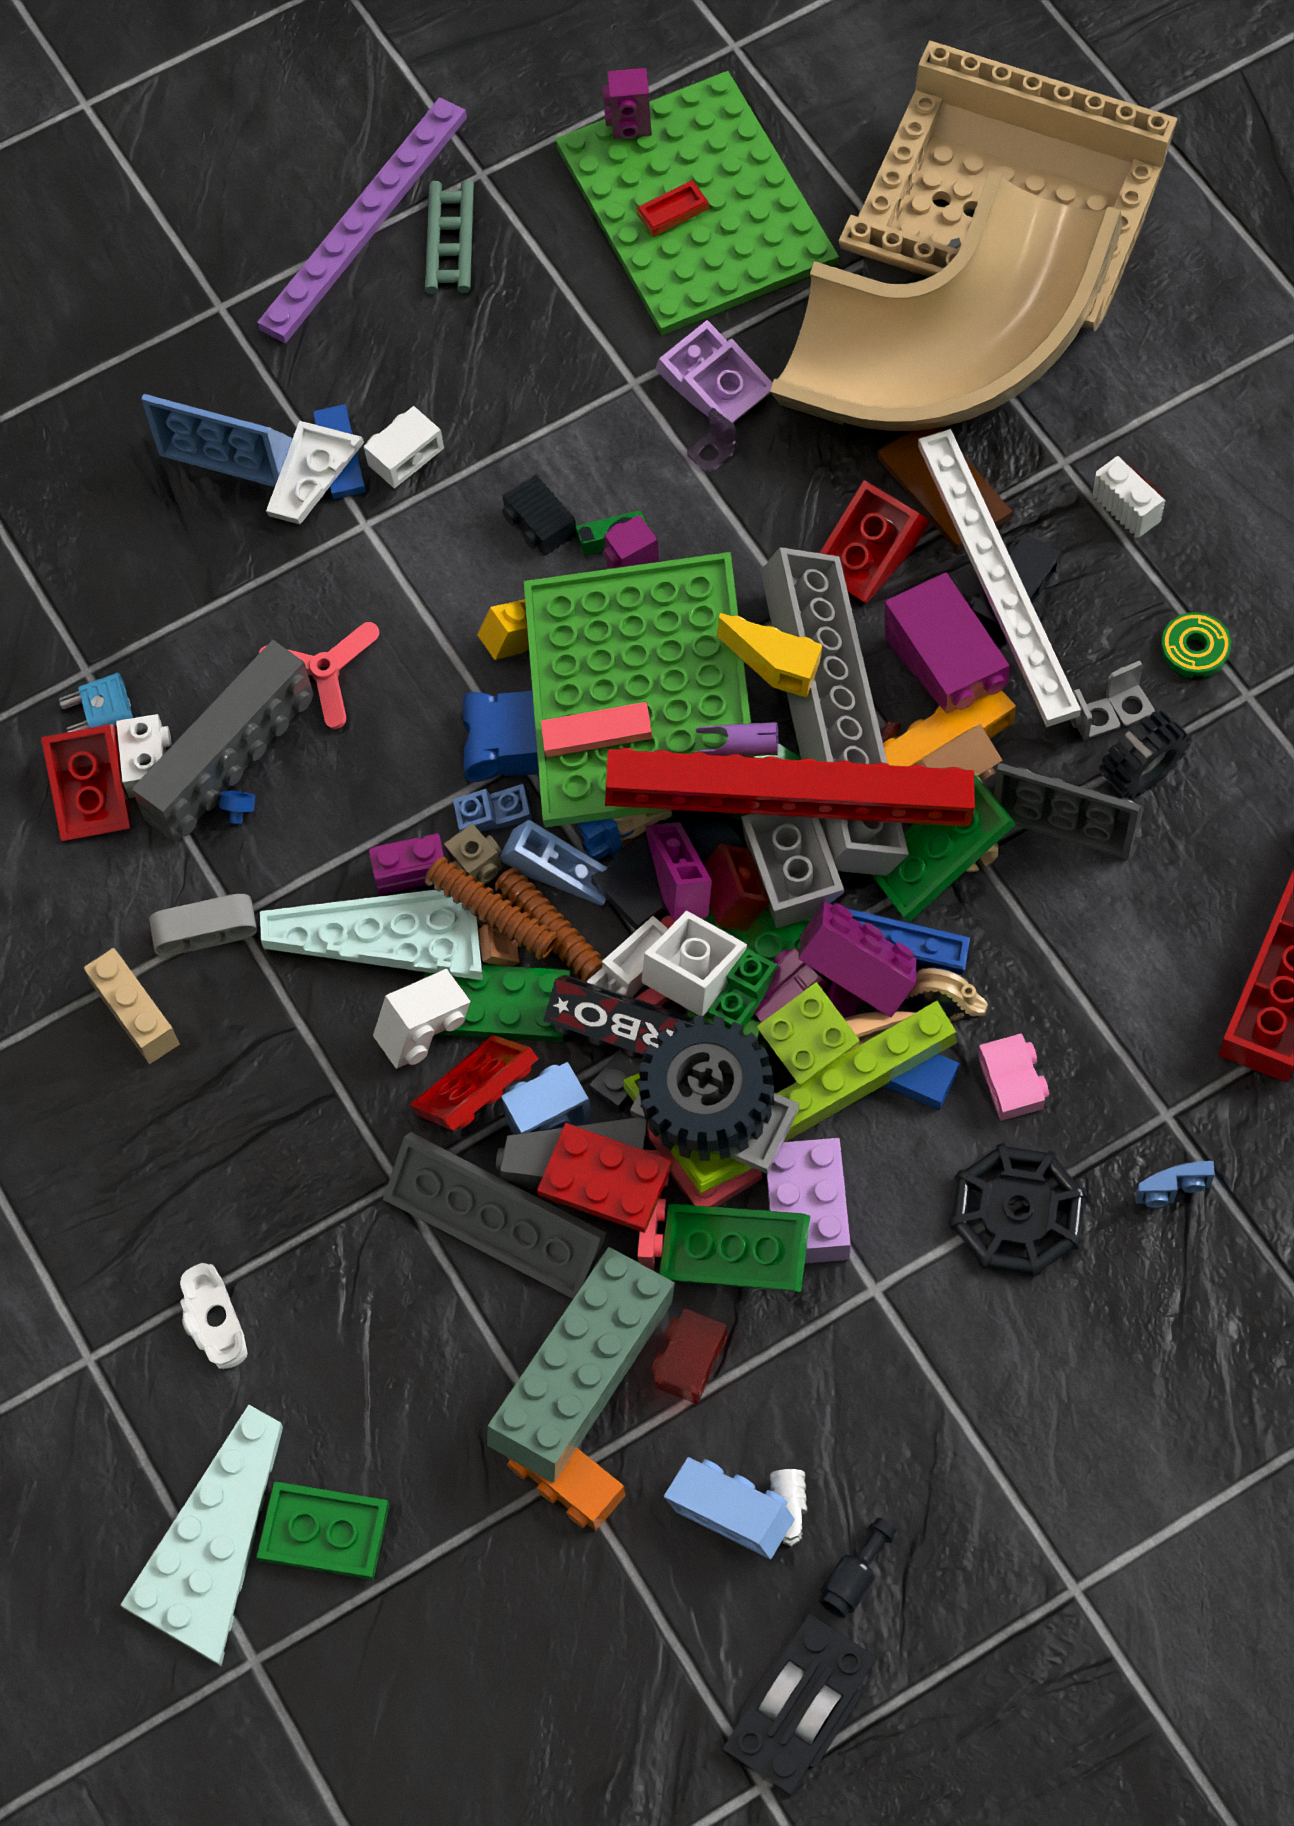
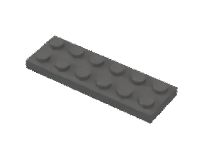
[383,1132,607,1299]

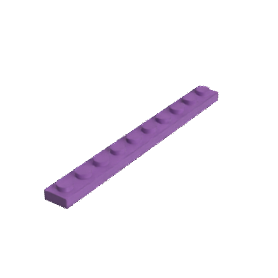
[257,97,467,344]

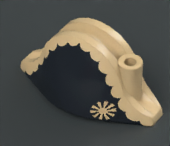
[903,967,988,1022]

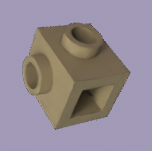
[444,823,503,883]

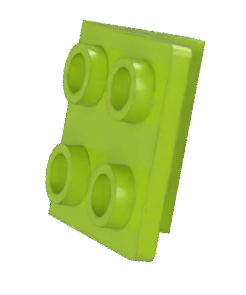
[756,982,860,1085]

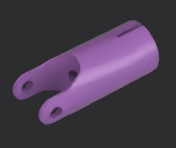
[696,722,779,756]

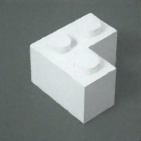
[373,969,470,1069]

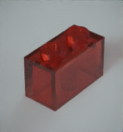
[703,843,770,931]
[651,1308,727,1405]

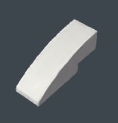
[587,916,668,997]

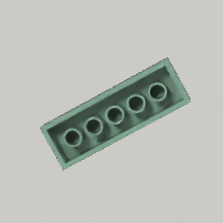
[487,1247,675,1483]

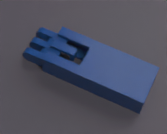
[883,1054,959,1110]

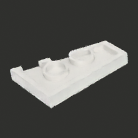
[266,421,364,524]

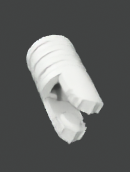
[770,1469,807,1548]

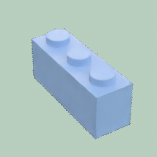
[664,1457,795,1560]

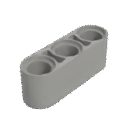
[149,894,257,956]

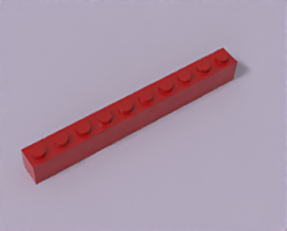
[604,748,975,826]

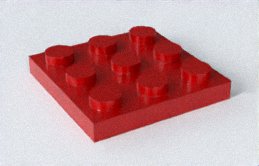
[409,1035,538,1131]

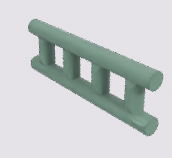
[425,180,474,294]

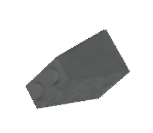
[496,1117,651,1204]

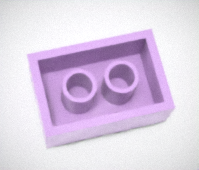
[766,1138,851,1263]

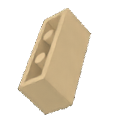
[83,948,180,1065]

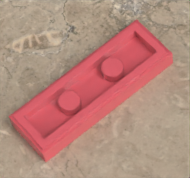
[541,702,653,757]

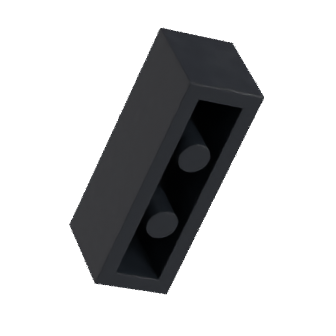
[970,533,1061,646]

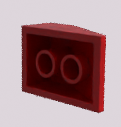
[820,480,931,603]
[41,724,131,841]

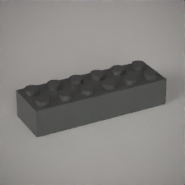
[132,640,314,843]

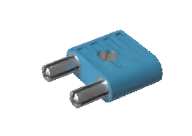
[59,672,133,732]

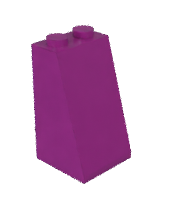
[885,572,1010,714]

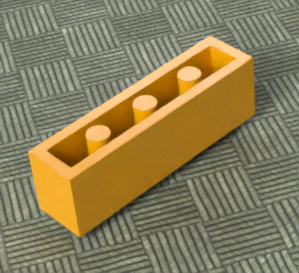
[883,690,1016,766]

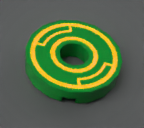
[1161,612,1232,678]

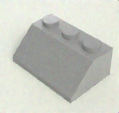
[741,814,844,928]

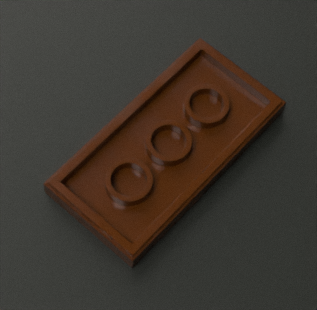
[877,427,1013,552]

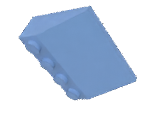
[141,394,292,487]

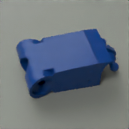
[462,691,539,782]

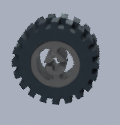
[638,1016,774,1161]

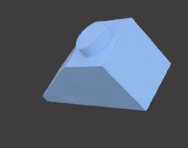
[499,820,607,905]

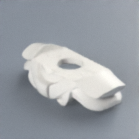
[180,1263,247,1369]

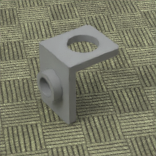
[1105,661,1155,727]
[1070,689,1120,741]

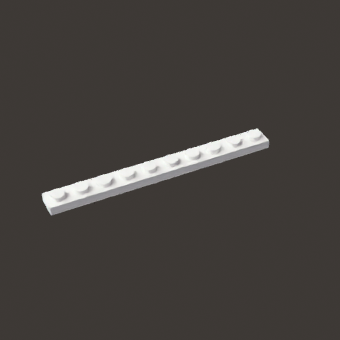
[918,429,1081,727]

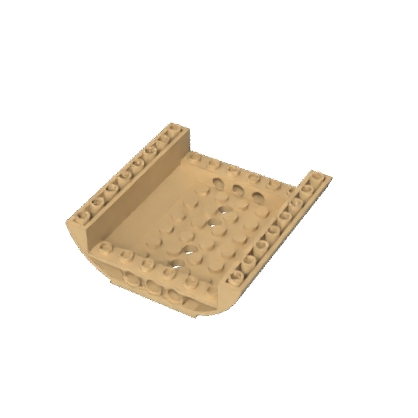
[839,40,1177,332]

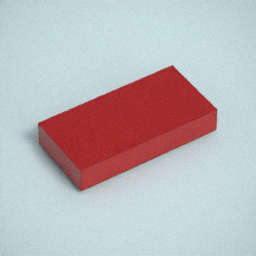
[636,180,709,237]

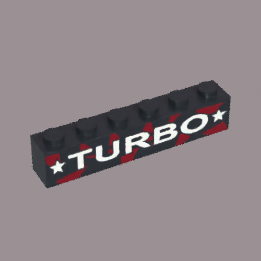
[543,975,771,1058]

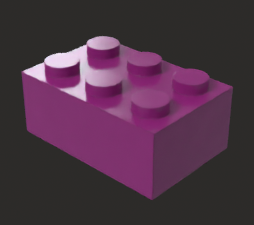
[798,900,916,1018]

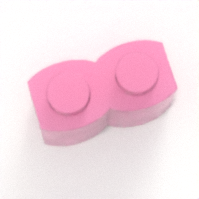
[977,1033,1049,1121]

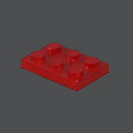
[537,1123,672,1233]

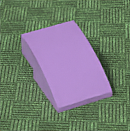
[655,320,773,428]

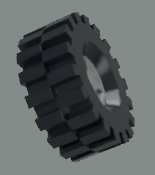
[1099,710,1191,799]

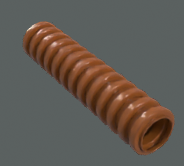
[425,856,558,960]
[494,867,604,982]

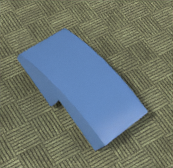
[453,784,534,832]
[1135,1161,1215,1208]

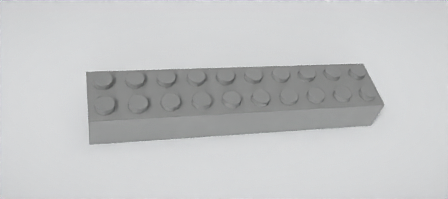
[760,547,909,876]

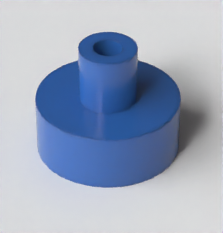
[219,791,255,824]

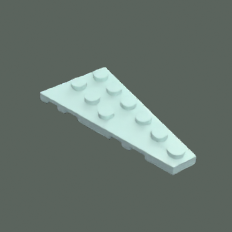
[260,890,483,980]
[121,1405,283,1666]

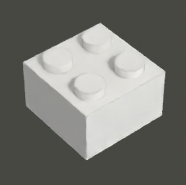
[642,910,747,1016]

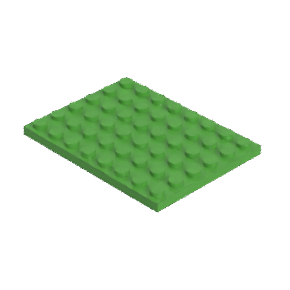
[555,71,839,336]
[524,552,755,827]

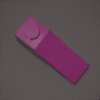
[646,822,712,921]

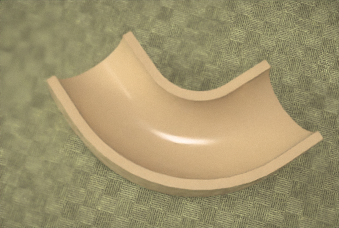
[770,170,1122,431]

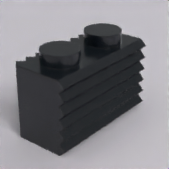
[502,474,577,555]

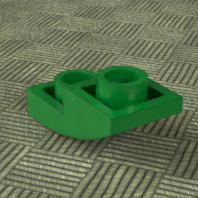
[707,948,778,1029]

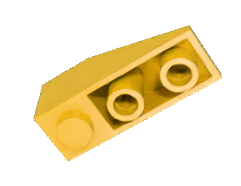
[477,599,529,660]
[717,613,823,698]

